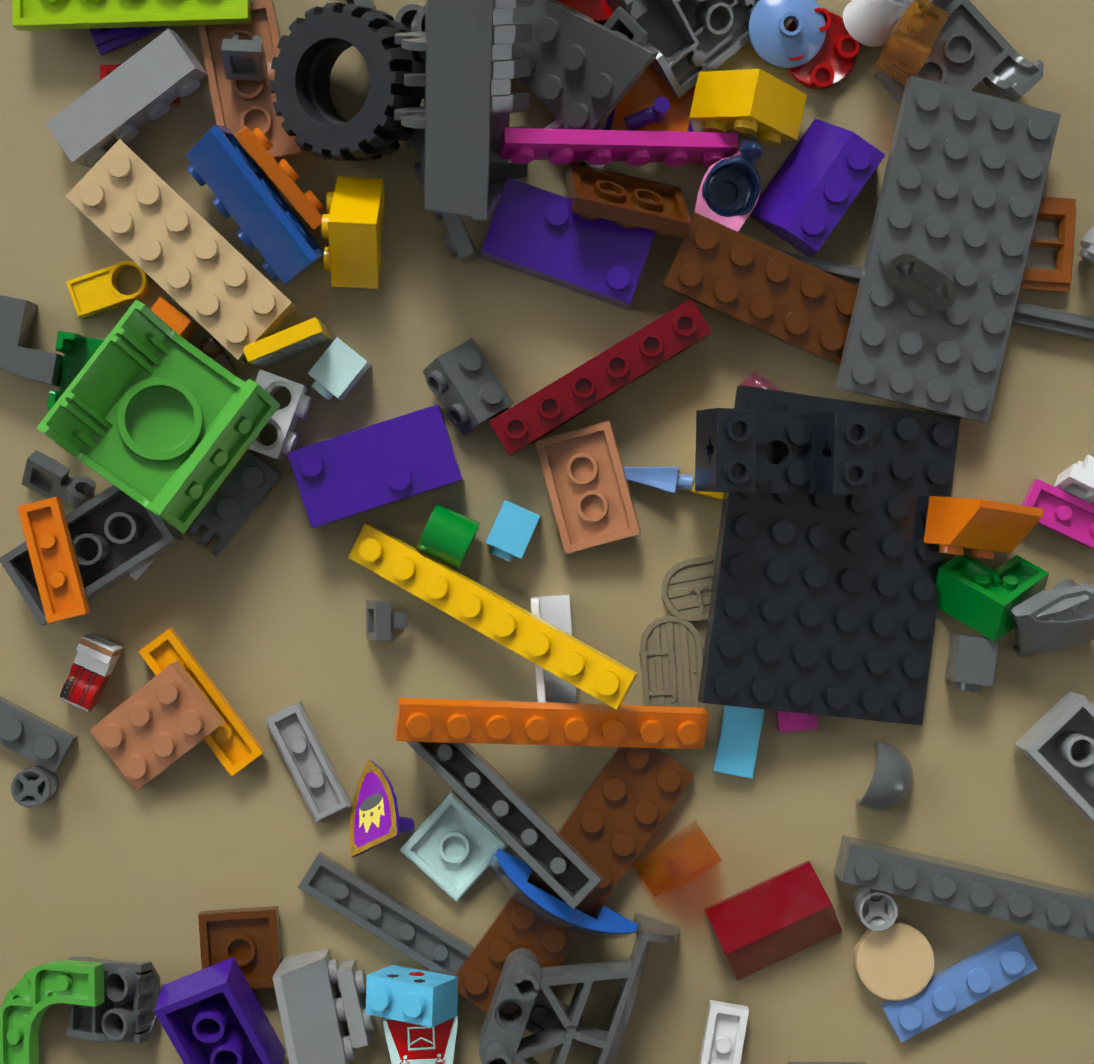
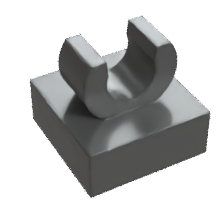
[221,34,267,81]
[366,600,408,641]

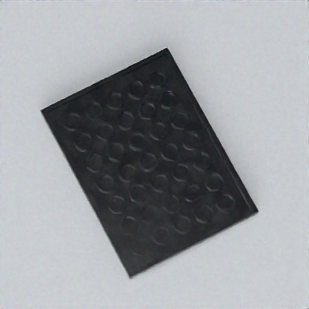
[698,385,961,725]

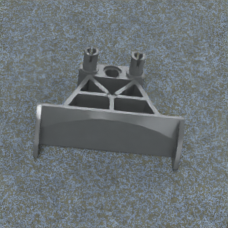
[478,912,680,1064]

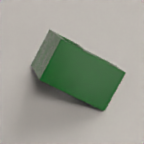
[935,553,1049,642]

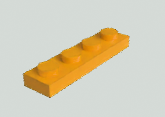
[138,627,265,776]

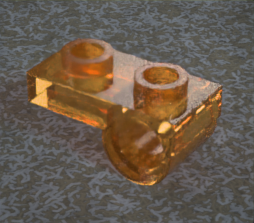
[873,0,950,85]

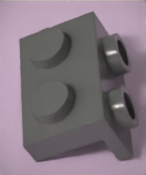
[423,338,514,435]

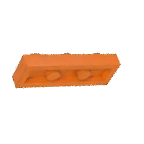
[234,125,325,230]
[17,497,90,624]

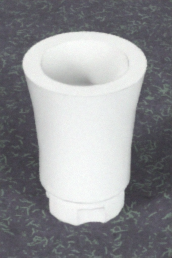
[843,0,914,47]

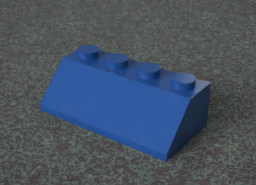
[185,125,324,284]

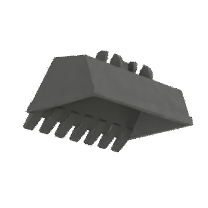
[394,0,534,221]

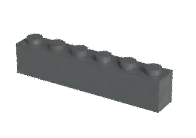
[407,742,605,909]

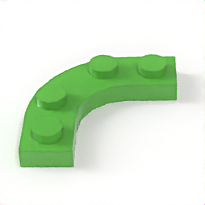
[0,960,104,1064]

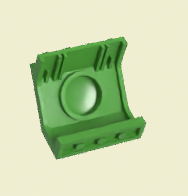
[37,300,280,534]

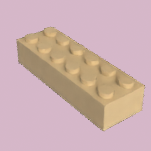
[65,139,298,364]

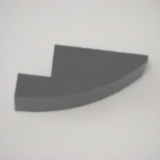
[0,295,63,387]

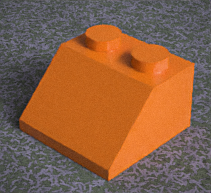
[924,496,1044,559]

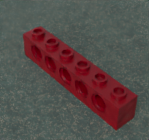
[489,298,712,457]

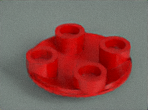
[786,8,860,89]

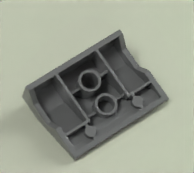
[605,0,760,98]

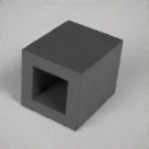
[945,633,999,692]

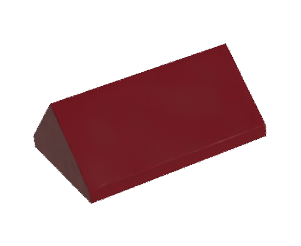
[704,860,842,980]

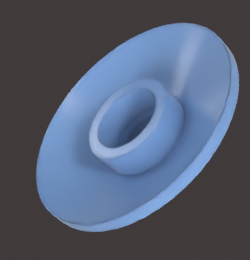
[748,0,826,69]

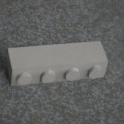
[45,29,208,167]

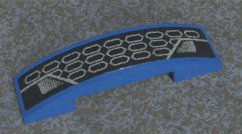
[489,848,639,938]

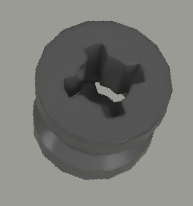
[11,765,59,808]

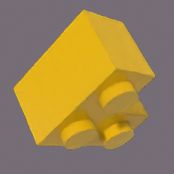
[689,69,807,146]
[321,176,385,289]

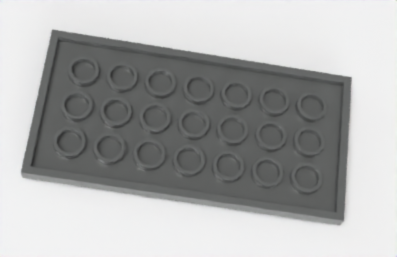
[835,76,1061,423]

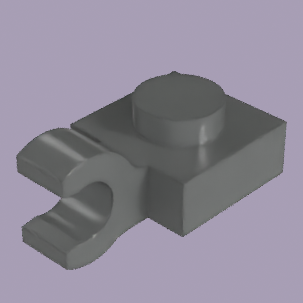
[22,450,96,508]

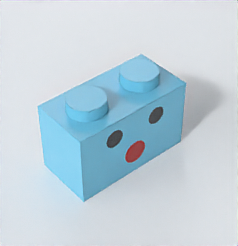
[365,965,458,1028]

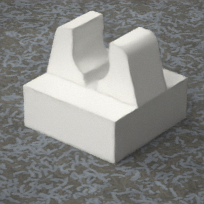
[1054,454,1094,503]

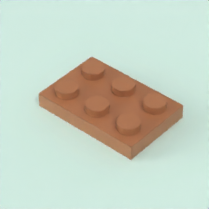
[535,420,642,554]
[89,660,225,792]

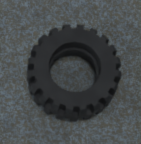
[270,2,425,162]

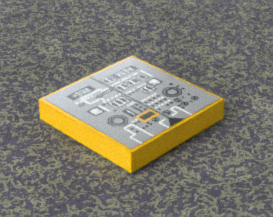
[243,317,332,369]

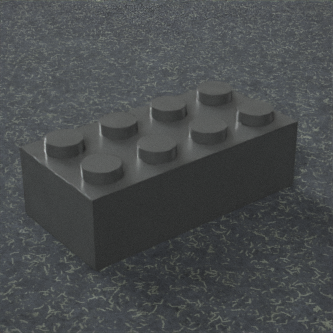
[0,485,185,626]

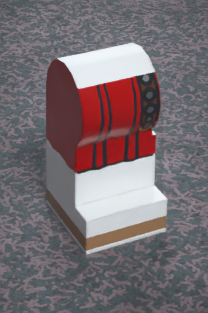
[60,633,124,712]

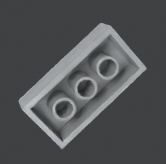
[1013,691,1094,828]

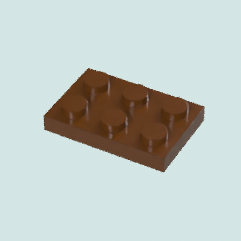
[565,162,692,237]

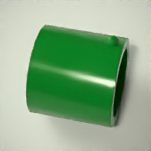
[416,503,480,568]

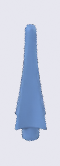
[624,467,694,495]

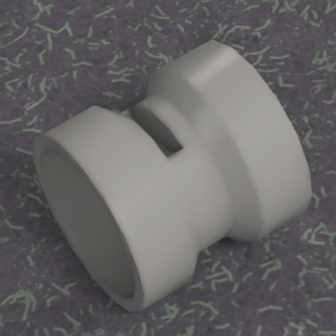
[852,887,898,931]

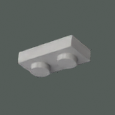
[336,959,376,1049]

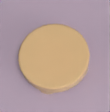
[854,919,934,1001]

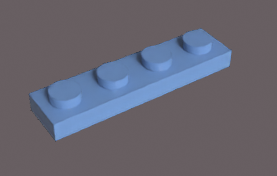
[880,931,1038,1043]

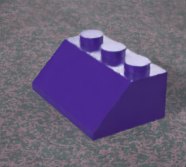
[749,119,885,257]

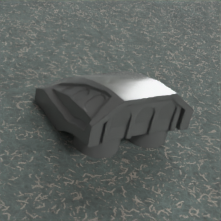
[1010,579,1094,657]
[66,957,160,1044]

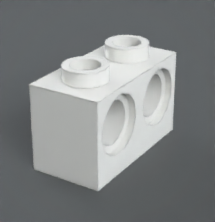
[248,369,312,461]

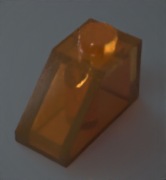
[633,820,722,897]

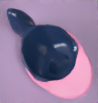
[694,138,762,232]

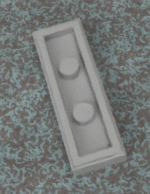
[264,701,352,823]

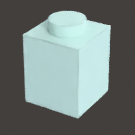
[307,337,371,401]

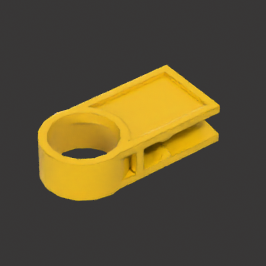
[66,260,151,319]

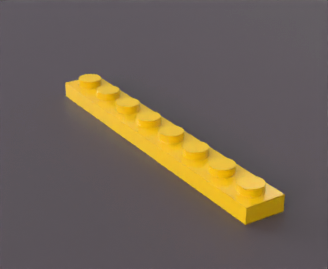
[348,523,638,710]

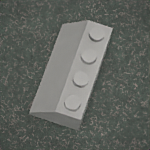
[273,948,356,1064]

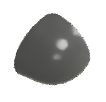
[855,741,914,810]

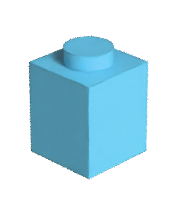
[486,500,540,562]

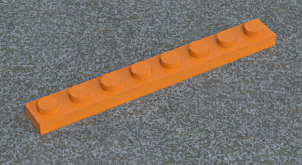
[394,698,709,749]

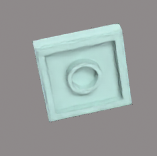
[400,791,508,902]

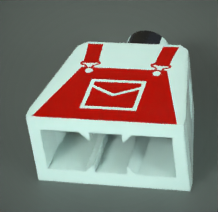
[383,1006,460,1064]

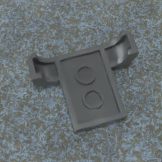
[873,0,1044,105]

